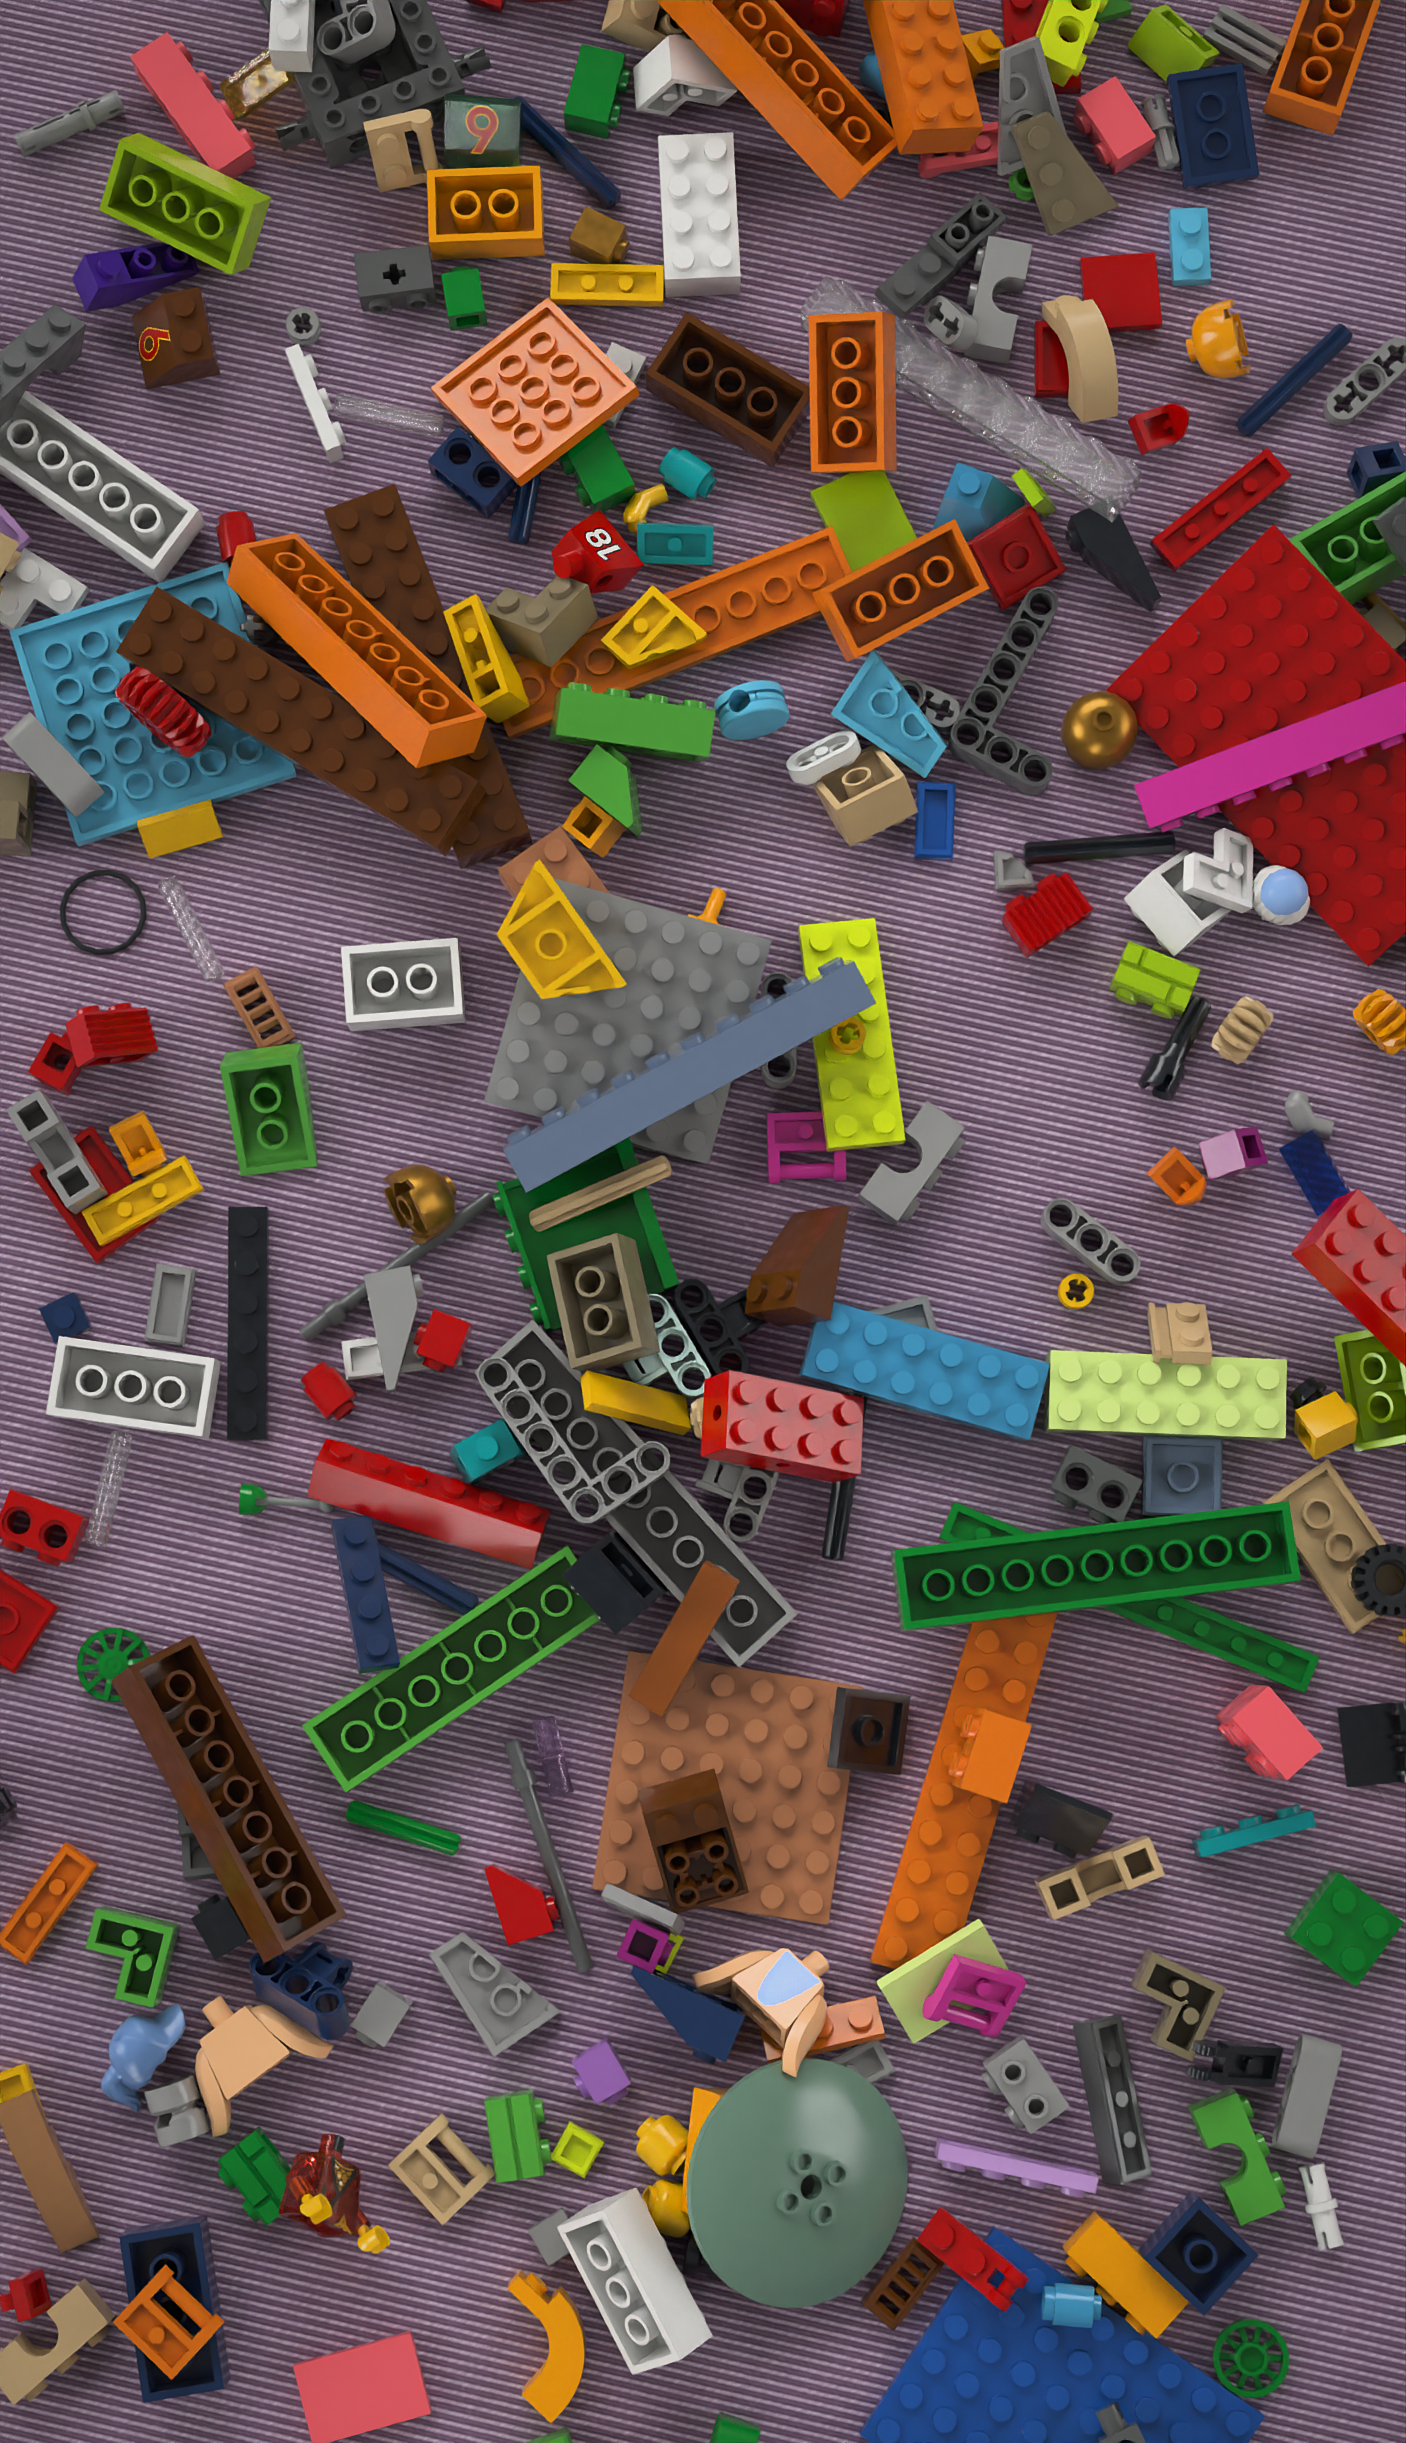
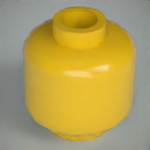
[636,2115,689,2176]
[641,2179,691,2238]

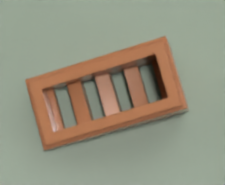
[223,966,297,1048]

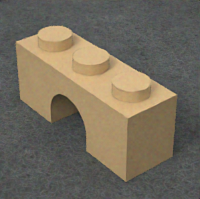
[1034,1835,1165,1920]
[0,2278,115,2405]

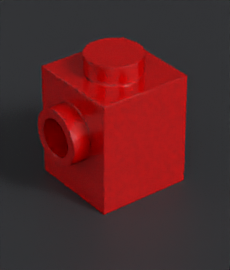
[413,1309,473,1373]

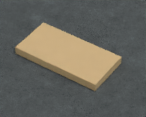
[1262,1459,1404,1634]

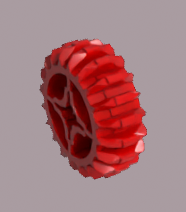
[115,666,212,758]

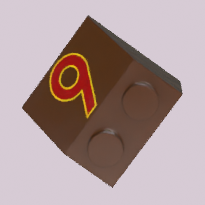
[131,287,220,389]

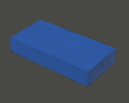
[914,782,955,861]

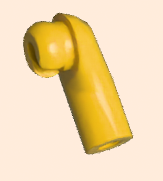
[623,483,669,533]

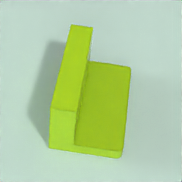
[1128,4,1220,82]

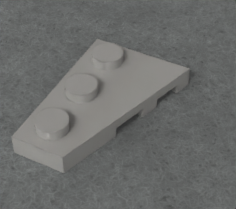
[428,1932,561,2057]

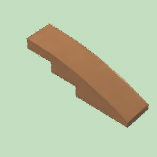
[0,2089,100,2253]

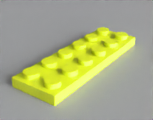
[798,918,906,1152]

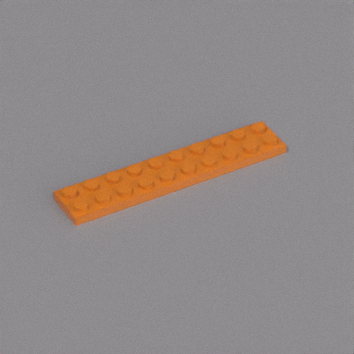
[502,526,852,741]
[870,1613,1058,1969]

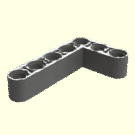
[948,587,1058,796]

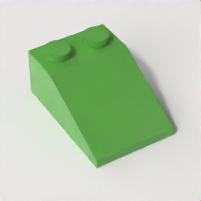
[220,1043,318,1176]

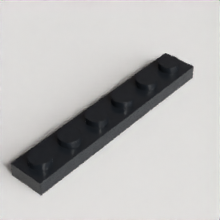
[227,1207,269,1441]

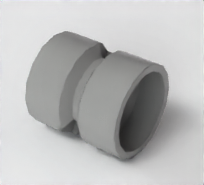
[144,2075,211,2147]

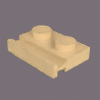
[1147,1302,1213,1365]

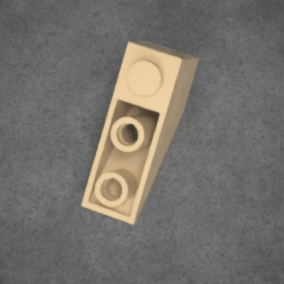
[601,0,692,51]

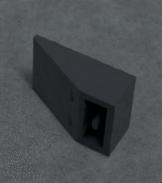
[562,1532,669,1635]

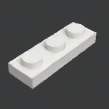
[285,344,347,463]

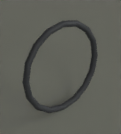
[60,870,146,955]

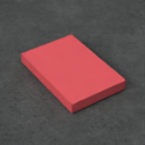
[293,2330,432,2443]

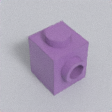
[572,2037,632,2105]

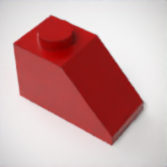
[484,1864,560,1946]

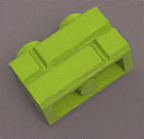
[1109,941,1201,1019]

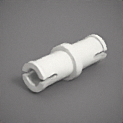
[1299,2162,1344,2250]

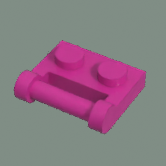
[766,1111,846,1184]
[922,1954,1027,2038]

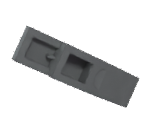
[875,192,1007,320]

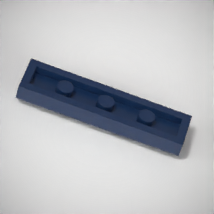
[331,1515,400,1674]

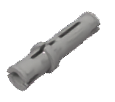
[14,89,126,157]

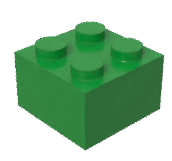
[1284,1870,1404,1987]

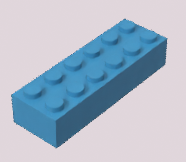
[798,1302,1050,1442]

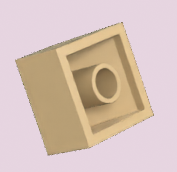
[812,744,918,847]

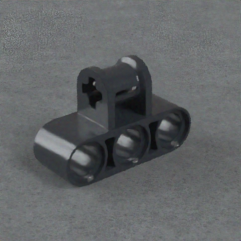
[672,1279,768,1377]

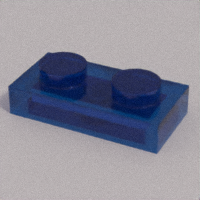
[1279,1129,1351,1216]

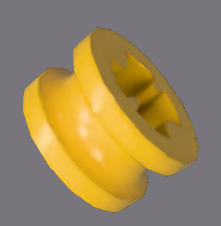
[829,1017,866,1055]
[1057,1273,1094,1310]

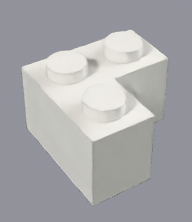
[633,34,737,116]

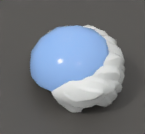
[1252,865,1310,926]

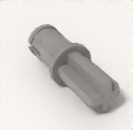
[1141,94,1180,171]

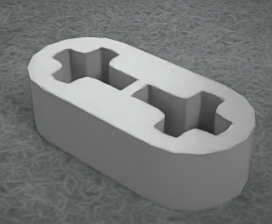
[924,296,978,351]

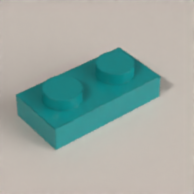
[637,523,714,565]

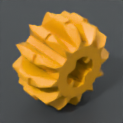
[1353,989,1406,1055]

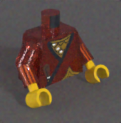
[278,2133,390,2254]

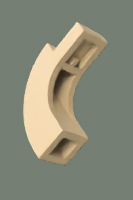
[1041,295,1119,423]

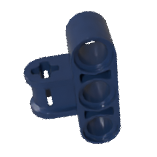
[249,1941,353,2040]

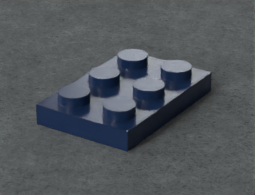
[1167,63,1259,190]

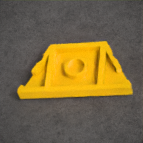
[496,859,627,999]

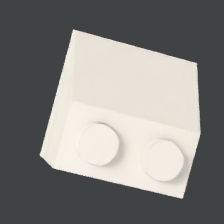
[1124,849,1232,956]

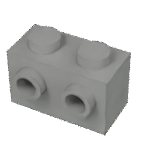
[981,2034,1070,2135]

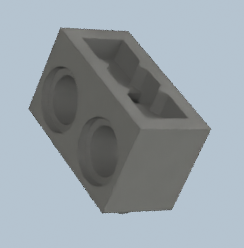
[1048,1445,1143,1524]

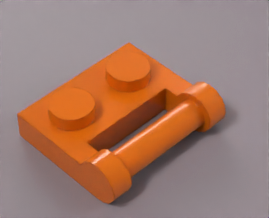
[112,2264,225,2380]

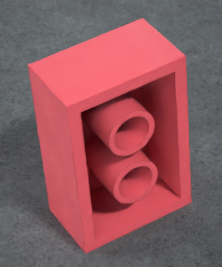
[1215,1685,1323,1780]

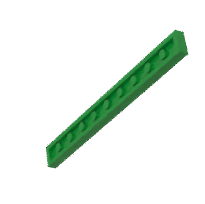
[938,1501,1320,1694]

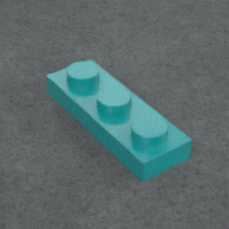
[1191,1804,1316,1858]

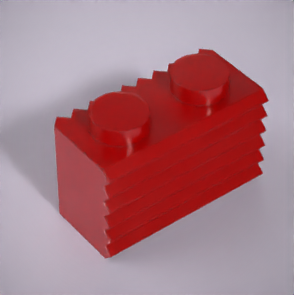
[1001,872,1093,958]
[65,1003,159,1068]

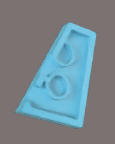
[831,649,948,778]

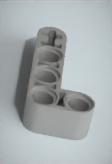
[316,0,396,64]

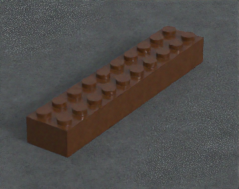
[323,484,532,869]
[116,587,486,857]

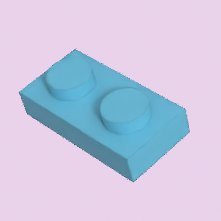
[1168,208,1211,286]

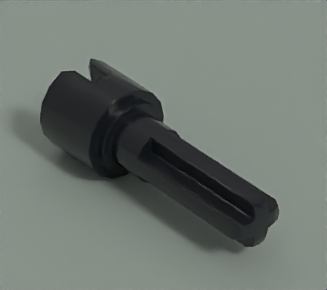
[1138,996,1211,1101]

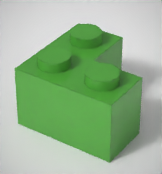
[85,1906,181,2008]

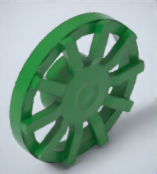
[76,1627,151,1702]
[1212,2318,1289,2398]

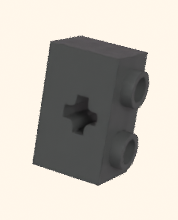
[354,245,437,314]

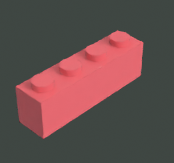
[130,32,256,179]

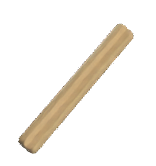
[529,1155,672,1232]

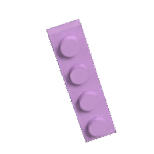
[934,2137,1099,2198]

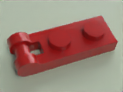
[917,2207,1030,2312]

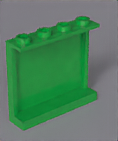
[492,1137,679,1333]

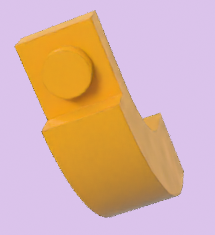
[507,2269,586,2423]

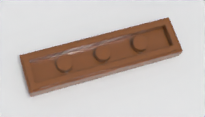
[628,1560,741,1717]

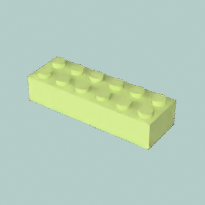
[1044,1350,1287,1441]

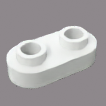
[786,731,861,785]

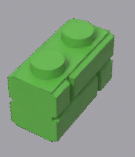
[484,2089,552,2183]

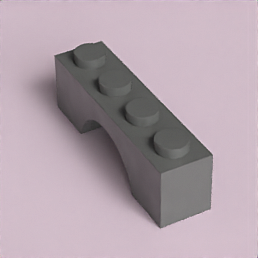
[0,304,86,428]

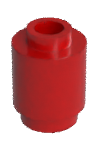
[216,511,257,567]
[301,1361,357,1421]

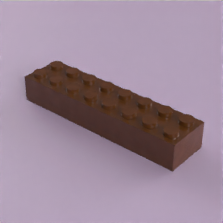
[111,1634,347,1963]

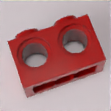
[0,1489,90,1567]

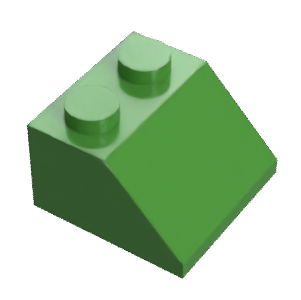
[568,744,642,837]

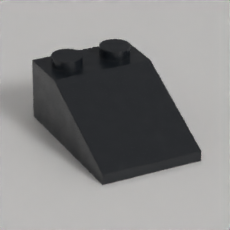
[1009,1779,1113,1859]

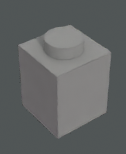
[350,1981,413,2048]

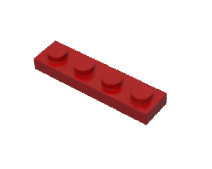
[1150,448,1292,572]

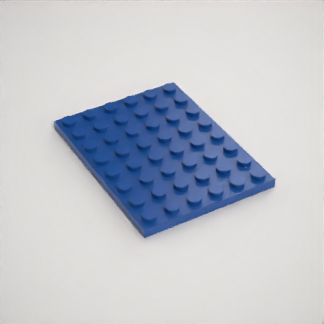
[859,2226,1265,2443]

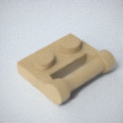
[363,109,443,193]
[388,2113,495,2226]

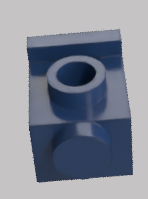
[1346,441,1406,499]

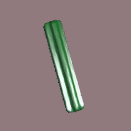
[346,1800,461,1856]

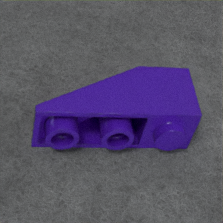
[72,242,200,312]

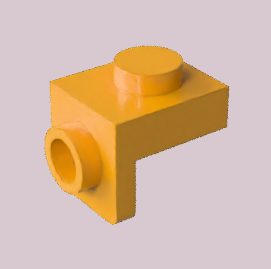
[961,28,1005,81]
[109,1110,167,1177]

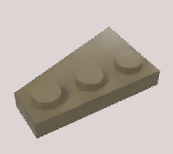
[1011,111,1119,236]

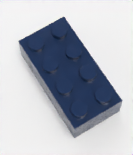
[119,2215,231,2403]

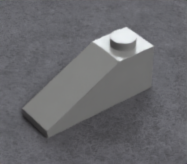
[364,1265,424,1393]

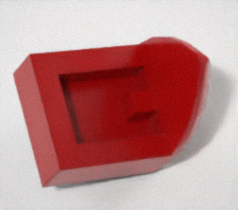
[1127,403,1189,455]

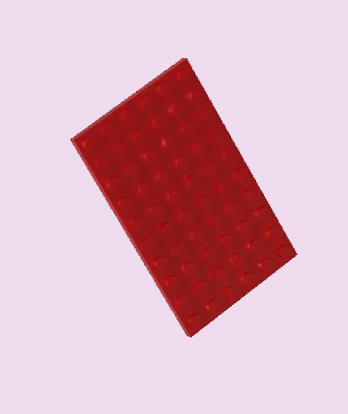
[1106,524,1406,967]

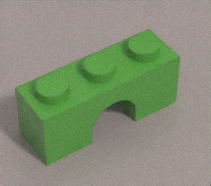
[1187,2088,1287,2226]

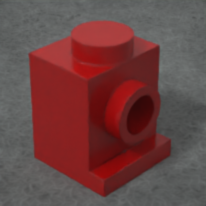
[28,1032,83,1096]

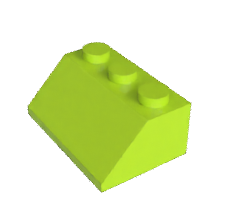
[1334,1330,1406,1452]

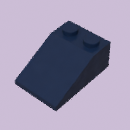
[630,1965,745,2064]

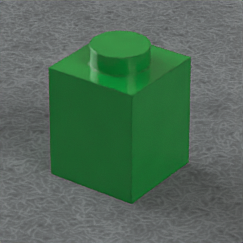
[441,266,488,331]

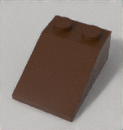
[744,1205,849,1327]

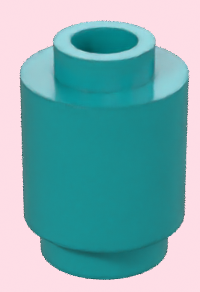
[658,447,717,501]

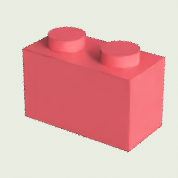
[1073,76,1156,175]

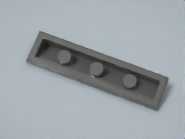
[1073,2014,1152,2185]

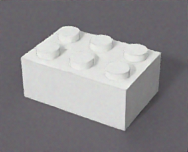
[341,938,466,1032]

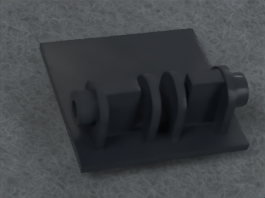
[1337,1701,1406,1787]

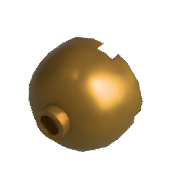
[1060,691,1138,771]
[384,1165,457,1245]

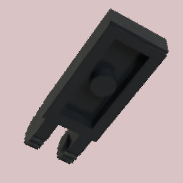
[1186,2040,1283,2087]

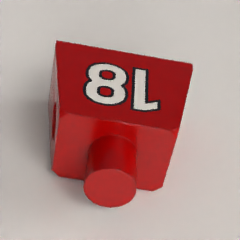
[551,510,644,594]

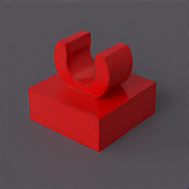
[0,2268,52,2322]

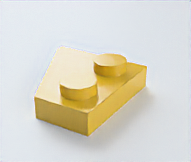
[601,585,707,669]

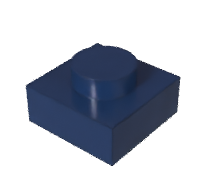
[39,1292,92,1345]

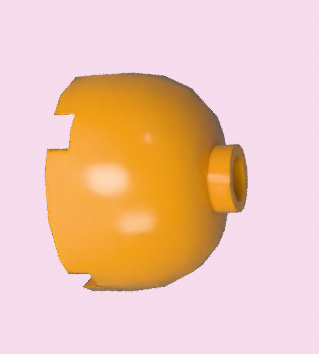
[1186,299,1250,379]

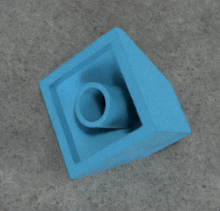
[932,462,1025,542]

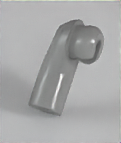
[1285,1091,1334,1140]

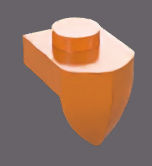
[1146,1147,1207,1206]

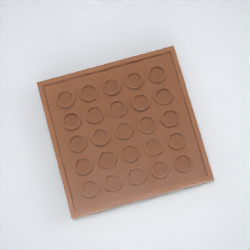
[592,1651,863,1925]

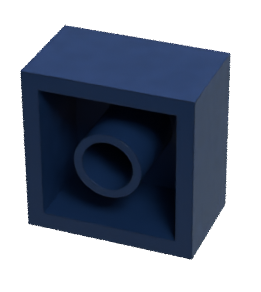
[1138,2191,1259,2316]

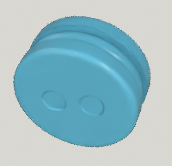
[714,680,790,740]

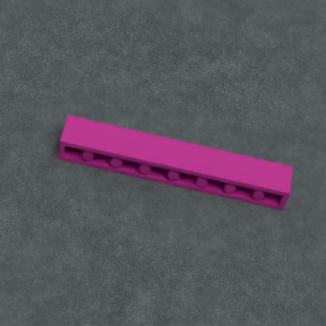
[1134,681,1406,833]

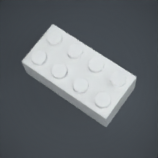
[658,132,741,297]
[46,1336,221,1439]
[557,2188,713,2375]

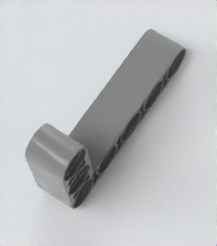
[477,1357,671,1525]

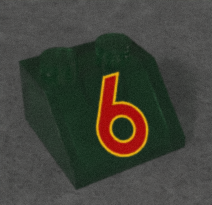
[444,94,525,169]

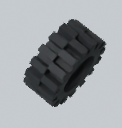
[1351,1544,1406,1616]

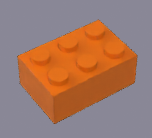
[947,1708,1032,1804]

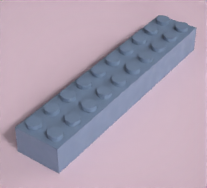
[503,957,876,1193]

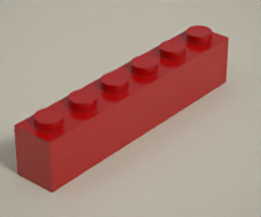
[307,1438,551,1570]

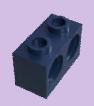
[428,427,517,519]

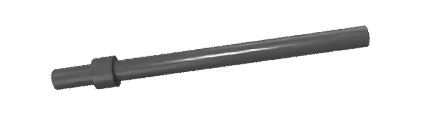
[299,1190,495,1342]
[504,1739,594,1973]

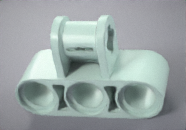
[622,1294,711,1399]

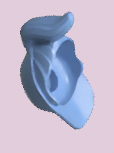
[101,2004,185,2113]

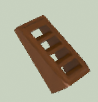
[862,2236,944,2331]

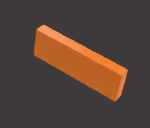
[0,1842,99,1965]

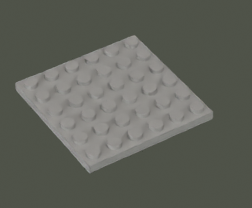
[484,878,772,1164]

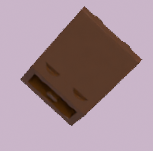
[637,1768,749,1914]

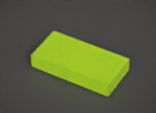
[1011,468,1056,518]

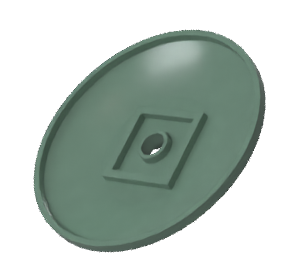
[686,2057,908,2308]

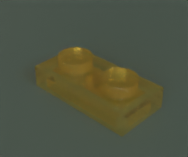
[219,48,296,120]

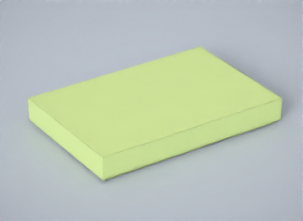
[876,1919,1009,2044]

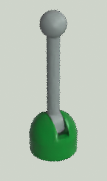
[239,1483,335,1516]

